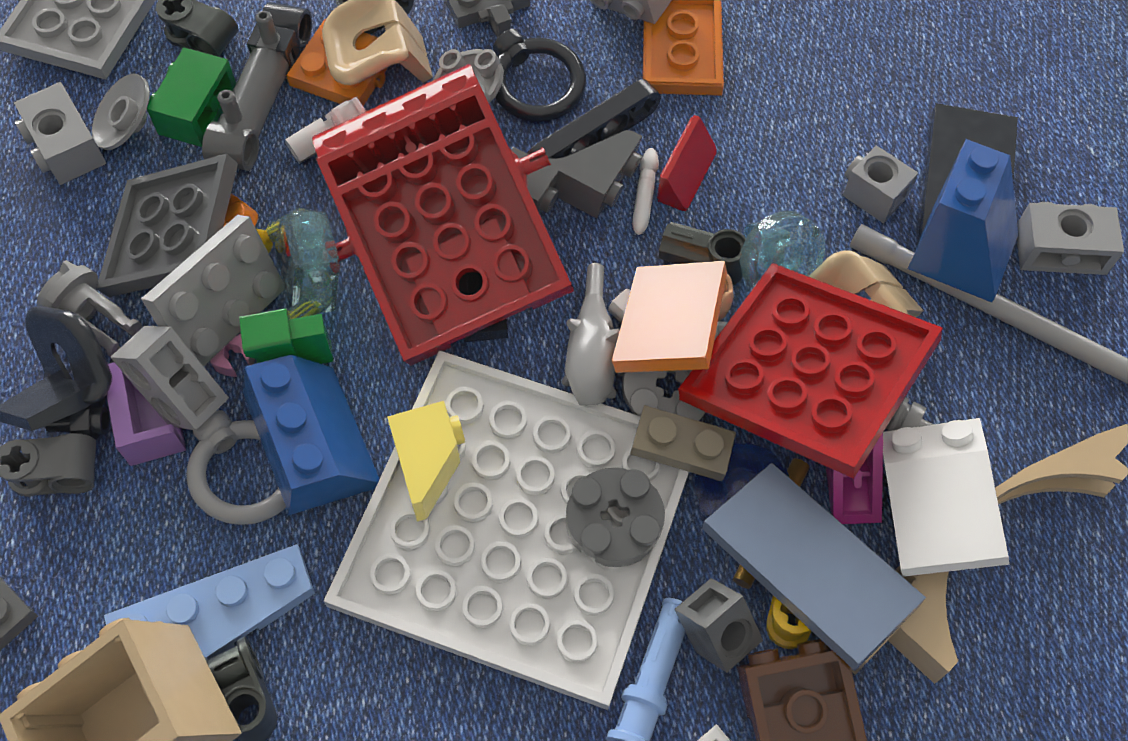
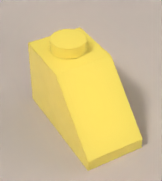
[387,401,465,522]

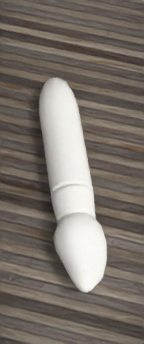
[632,148,659,235]

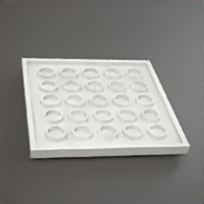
[324,350,689,710]

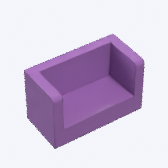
[107,362,186,466]

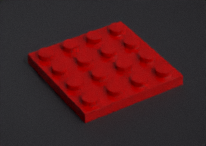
[678,263,943,479]

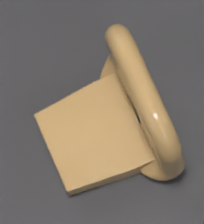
[322,0,433,85]
[809,250,923,317]

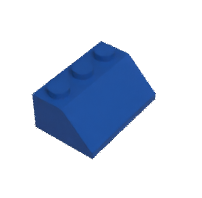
[244,355,380,515]

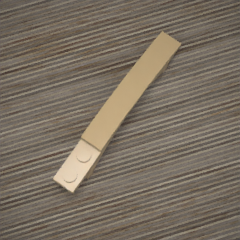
[851,424,1128,684]

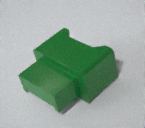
[239,308,334,364]

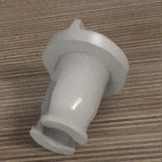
[36,260,142,357]

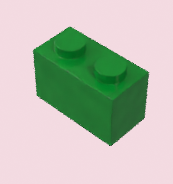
[146,47,236,147]

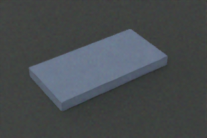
[702,463,926,671]

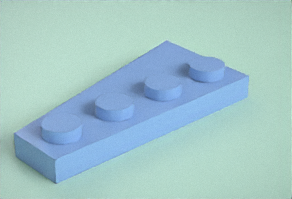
[104,544,315,660]

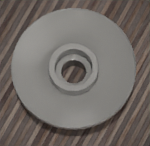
[92,74,150,150]

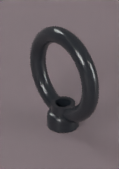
[493,29,586,122]

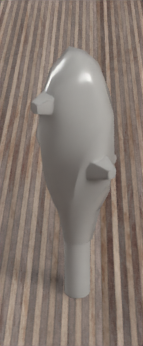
[562,263,620,406]

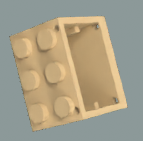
[0,618,242,741]

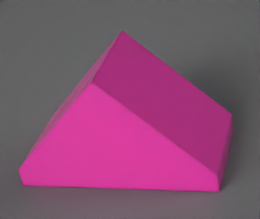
[826,433,883,524]

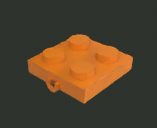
[286,19,388,106]

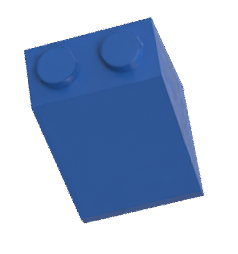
[908,139,1018,302]

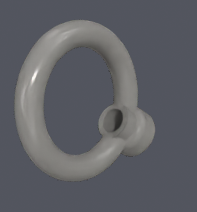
[186,410,286,525]

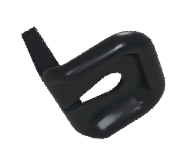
[0,306,112,431]

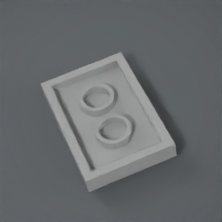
[141,215,286,366]

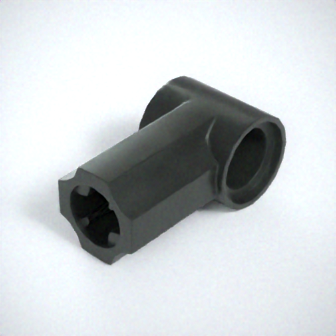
[659,222,748,285]

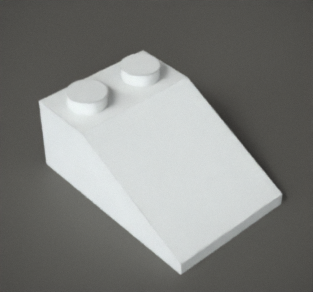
[883,418,1010,577]

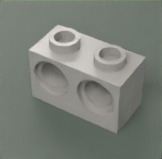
[110,326,229,430]

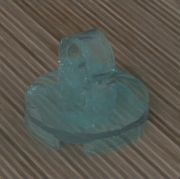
[740,211,826,289]

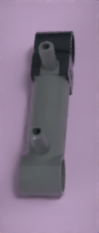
[202,2,312,171]

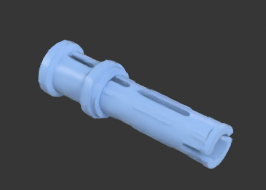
[606,598,685,741]

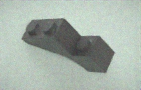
[511,130,642,218]

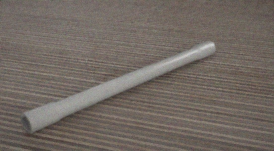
[849,224,1128,384]

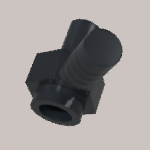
[45,396,110,440]

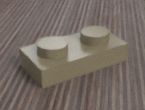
[630,405,736,481]

